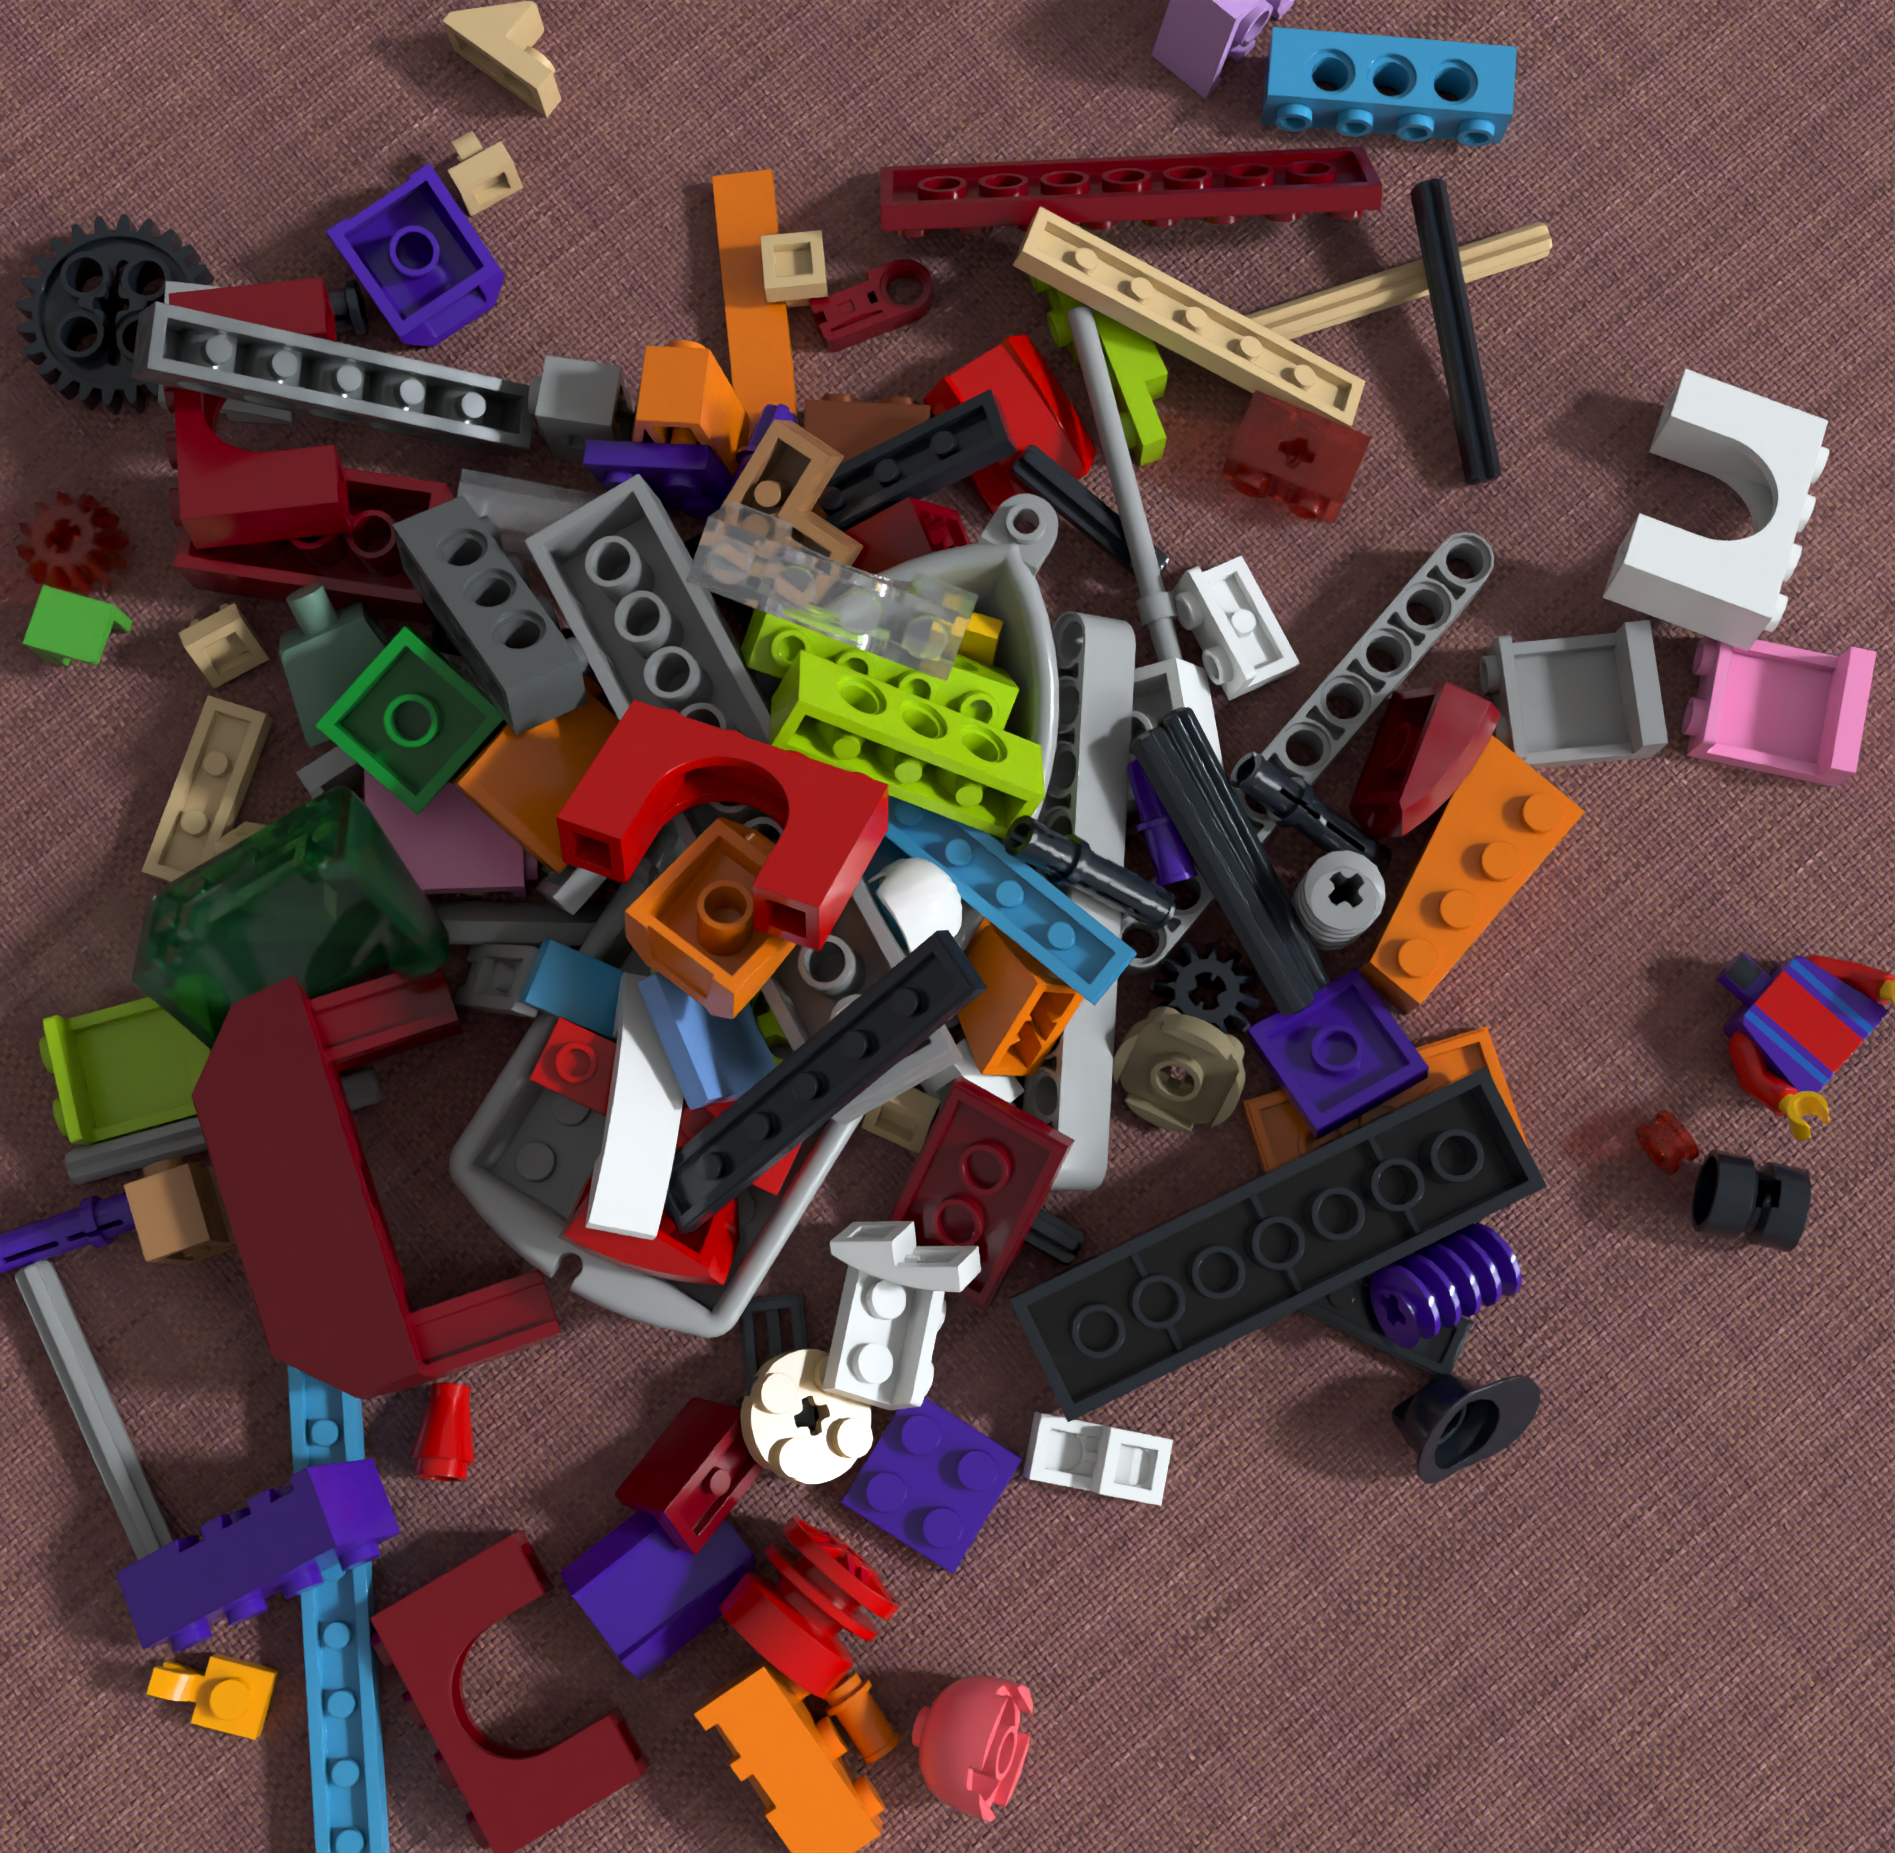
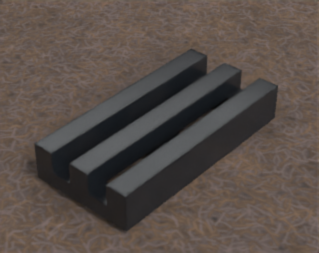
[739,1293,816,1427]

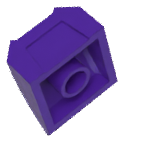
[326,163,505,347]
[560,1511,755,1681]

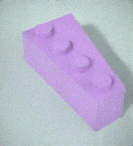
[1151,0,1295,99]

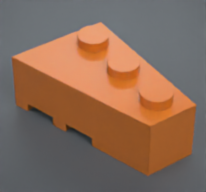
[630,340,751,476]
[694,1658,886,1853]

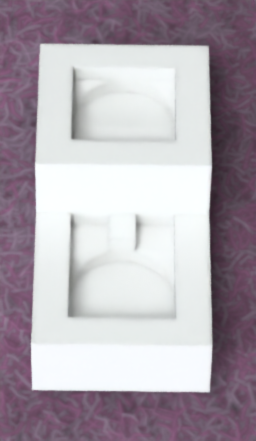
[830,1221,981,1292]
[1022,1411,1173,1506]

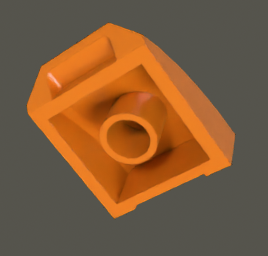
[625,817,796,1019]

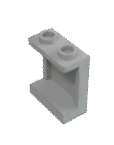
[1479,620,1668,769]

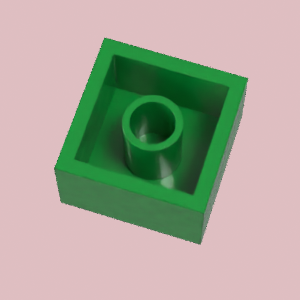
[315,626,505,815]

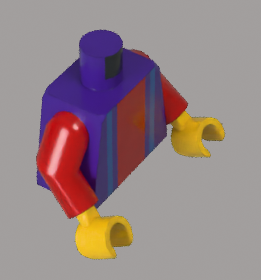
[1716,952,1895,1141]

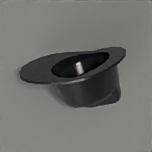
[1392,1374,1540,1484]

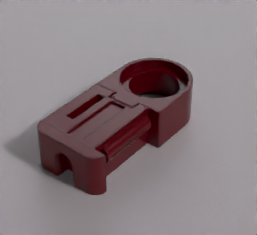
[809,259,932,353]

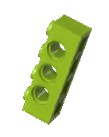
[741,587,1019,730]
[769,649,1045,839]

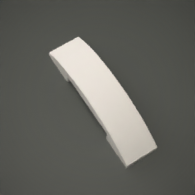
[585,972,683,1240]

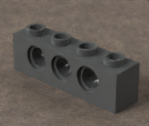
[392,495,590,736]

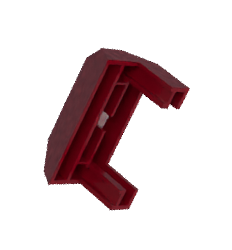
[191,959,562,1400]

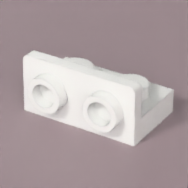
[822,1265,947,1411]

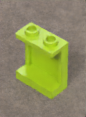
[39,976,222,1146]

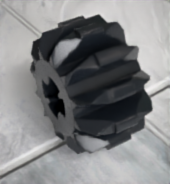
[1149,940,1260,1034]

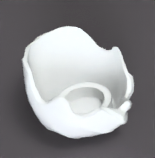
[867,857,963,955]

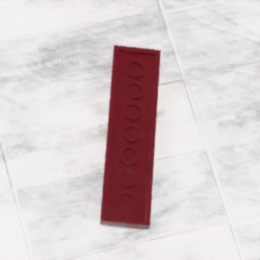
[880,146,1382,238]

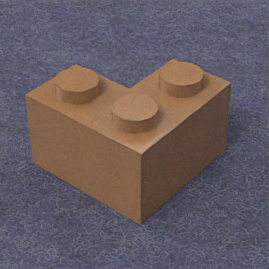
[706,419,864,604]
[124,1157,238,1266]

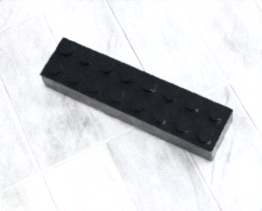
[1008,1067,1547,1422]

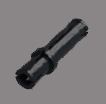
[1230,752,1391,876]
[1005,815,1176,930]

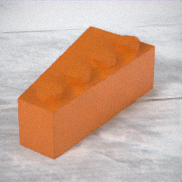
[1359,735,1585,1015]

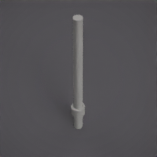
[1067,305,1183,662]

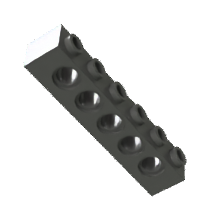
[131,301,534,456]

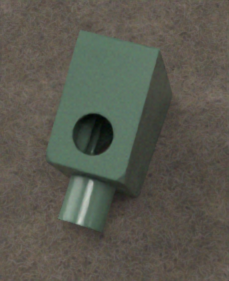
[279,583,391,748]

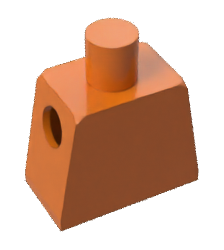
[957,918,1084,1076]

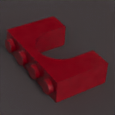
[163,277,351,549]
[370,1530,650,1853]

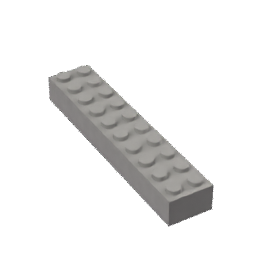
[525,474,964,1125]

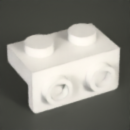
[1172,556,1300,701]

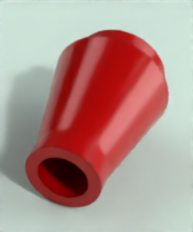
[409,1382,475,1482]

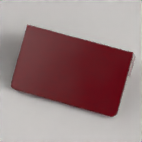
[615,1397,764,1556]

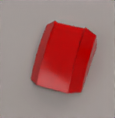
[923,334,1097,515]
[558,1168,740,1285]

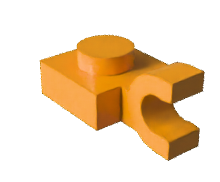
[146,1653,280,1740]

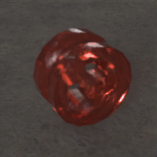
[1635,1109,1699,1176]

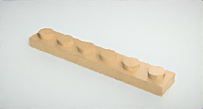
[1013,206,1366,440]

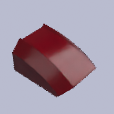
[1349,681,1501,838]

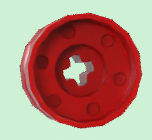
[718,1515,900,1699]

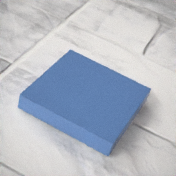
[637,972,776,1110]

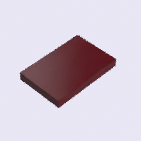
[887,1076,1075,1310]

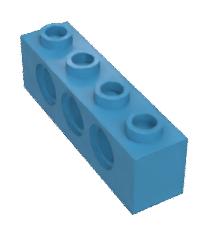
[1261,27,1517,147]

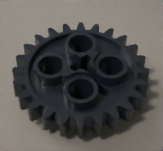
[16,214,215,415]

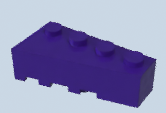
[116,1458,401,1653]

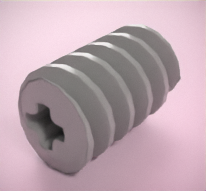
[1291,850,1386,951]

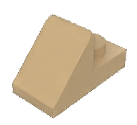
[442,1,562,118]

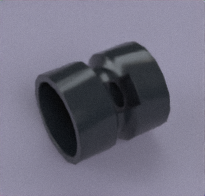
[1691,1149,1811,1252]

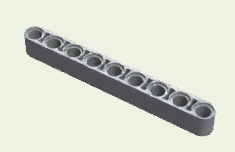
[1120,532,1494,977]
[1023,611,1136,1191]

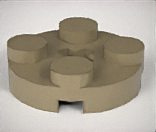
[1112,1007,1245,1132]

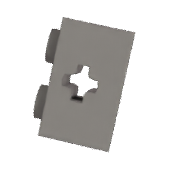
[528,355,635,463]

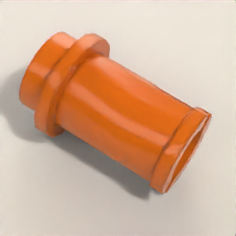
[824,1671,901,1765]

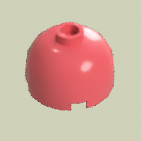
[912,1675,1033,1822]

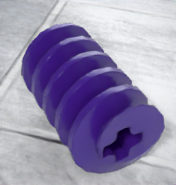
[1370,1223,1522,1349]

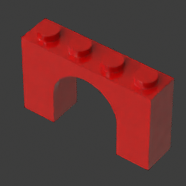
[556,700,888,952]

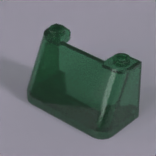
[131,786,450,1050]

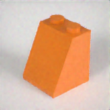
[449,674,619,874]

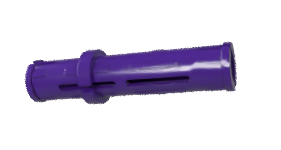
[0,1192,136,1274]

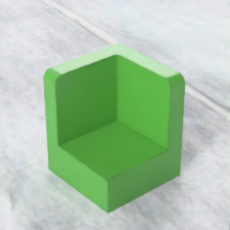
[22,585,133,667]

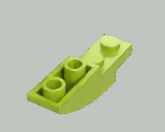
[1029,275,1168,467]

